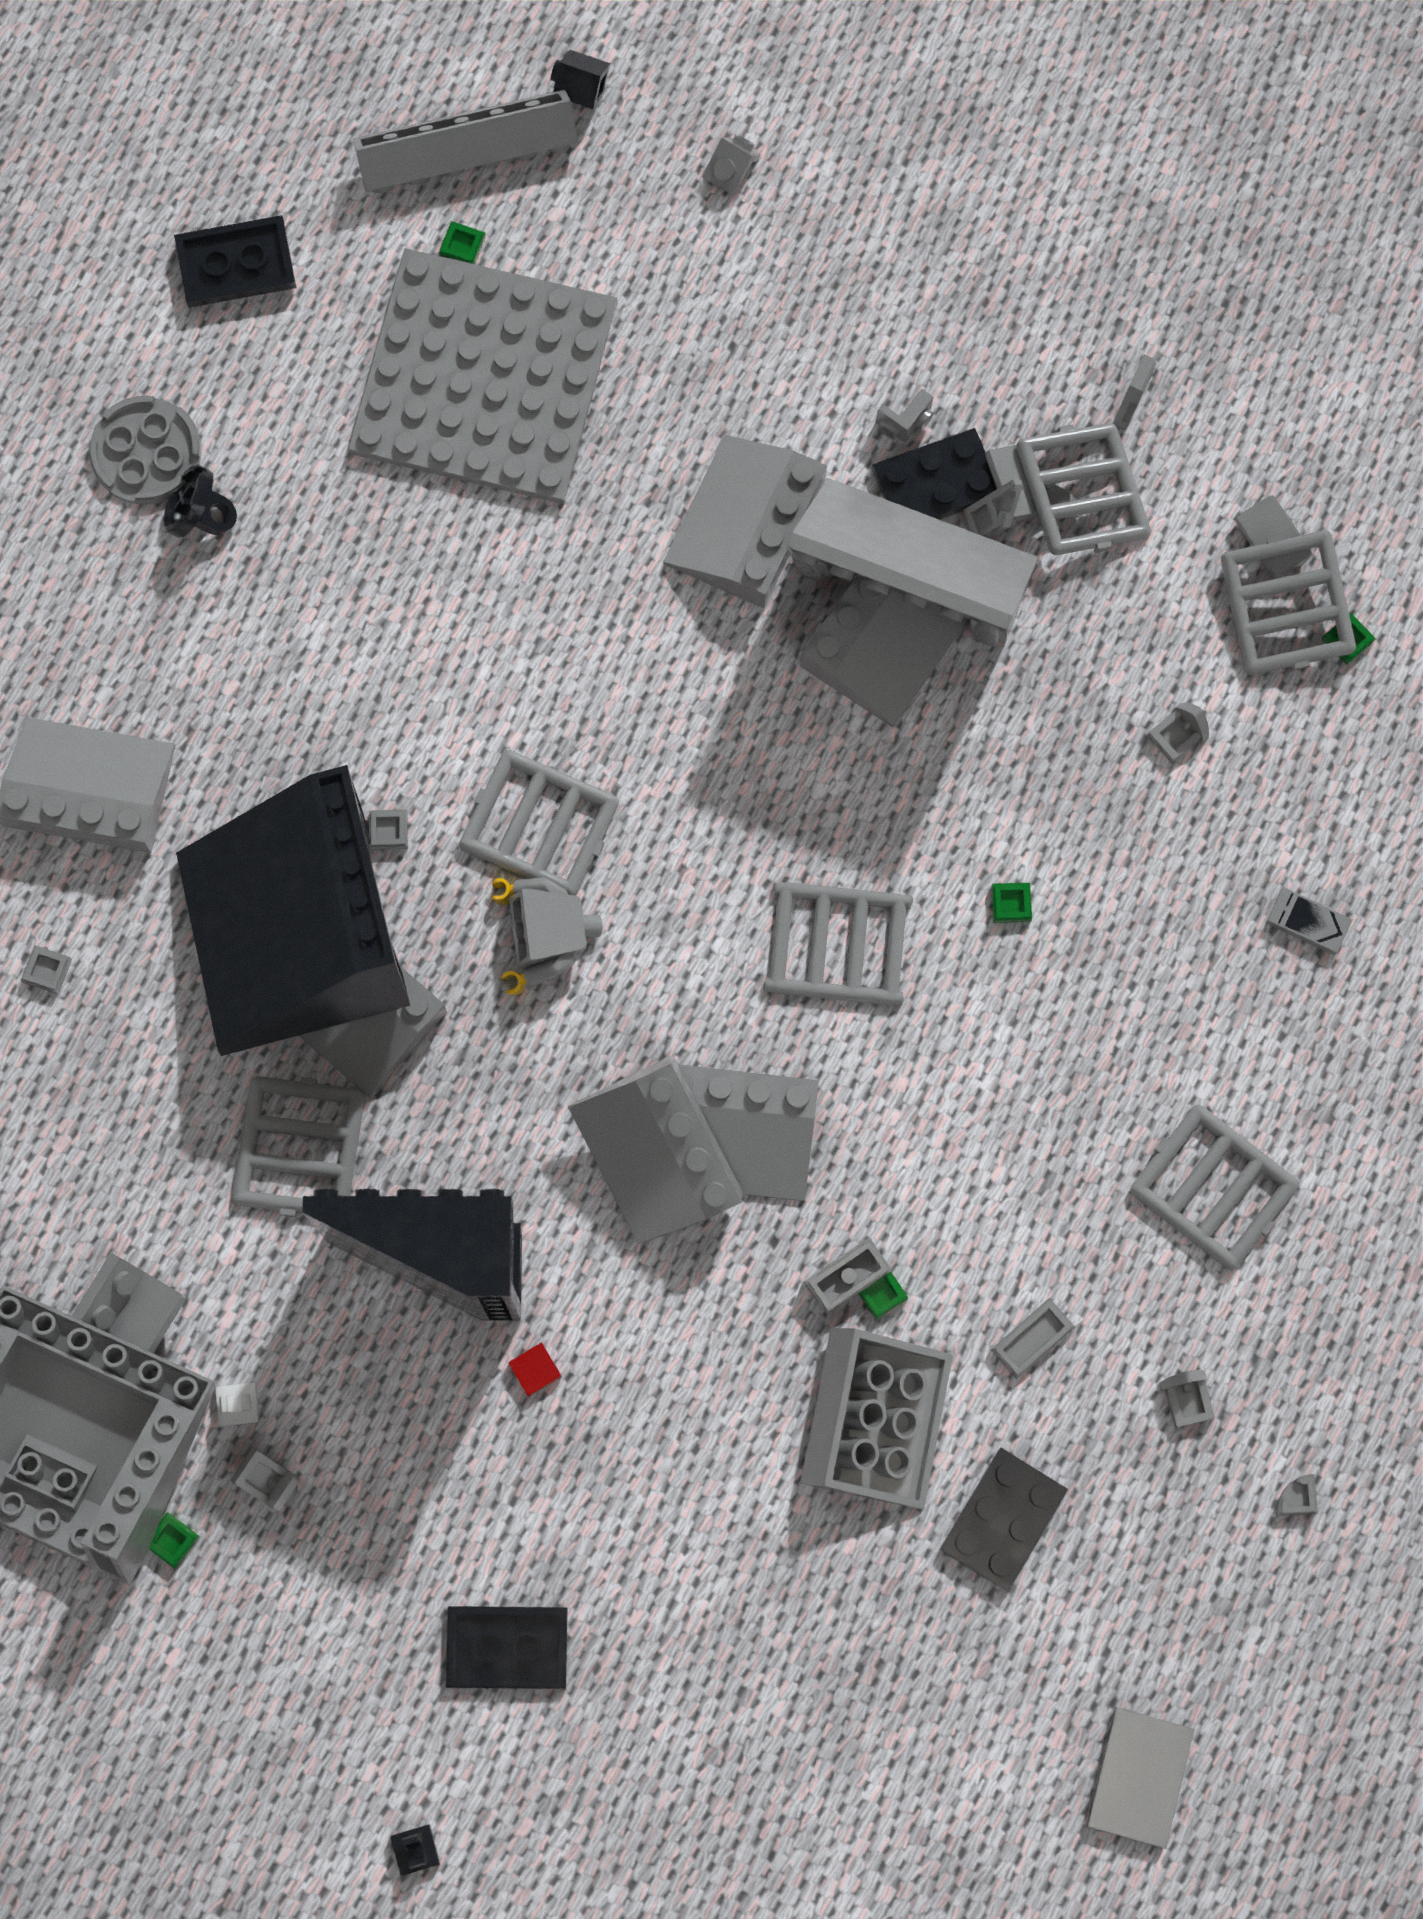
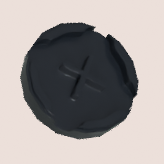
[163,464,237,538]

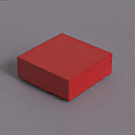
[508,1342,562,1397]

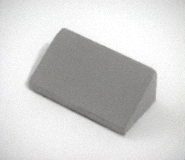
[985,445,1039,522]
[1234,495,1312,579]
[803,1238,891,1314]

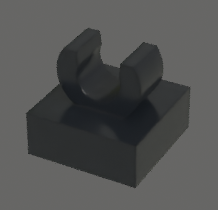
[390,1824,441,1876]

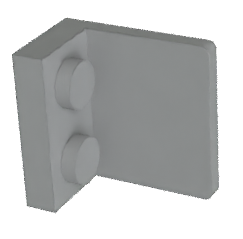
[72,1252,186,1353]

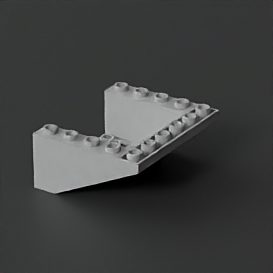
[787,478,1038,648]
[0,1285,215,1585]

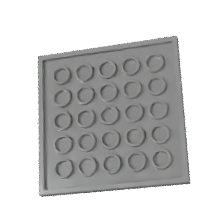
[348,248,617,504]

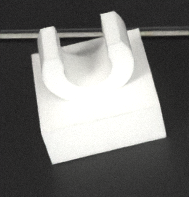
[216,1383,260,1427]

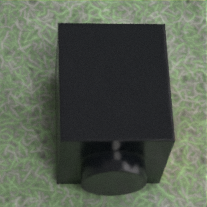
[550,50,610,109]

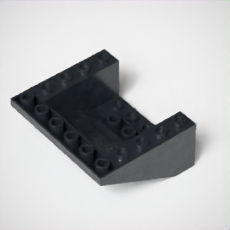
[176,765,411,1056]
[302,1189,522,1321]

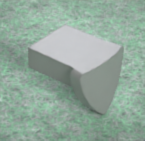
[1147,703,1209,763]
[1159,1370,1215,1428]

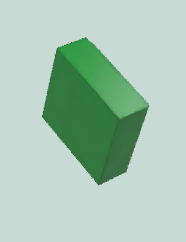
[438,221,486,264]
[1321,612,1376,665]
[991,882,1032,923]
[858,1271,908,1320]
[149,1512,200,1569]

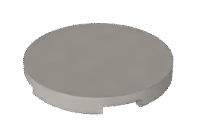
[89,396,202,504]

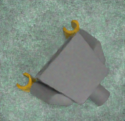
[491,877,603,995]

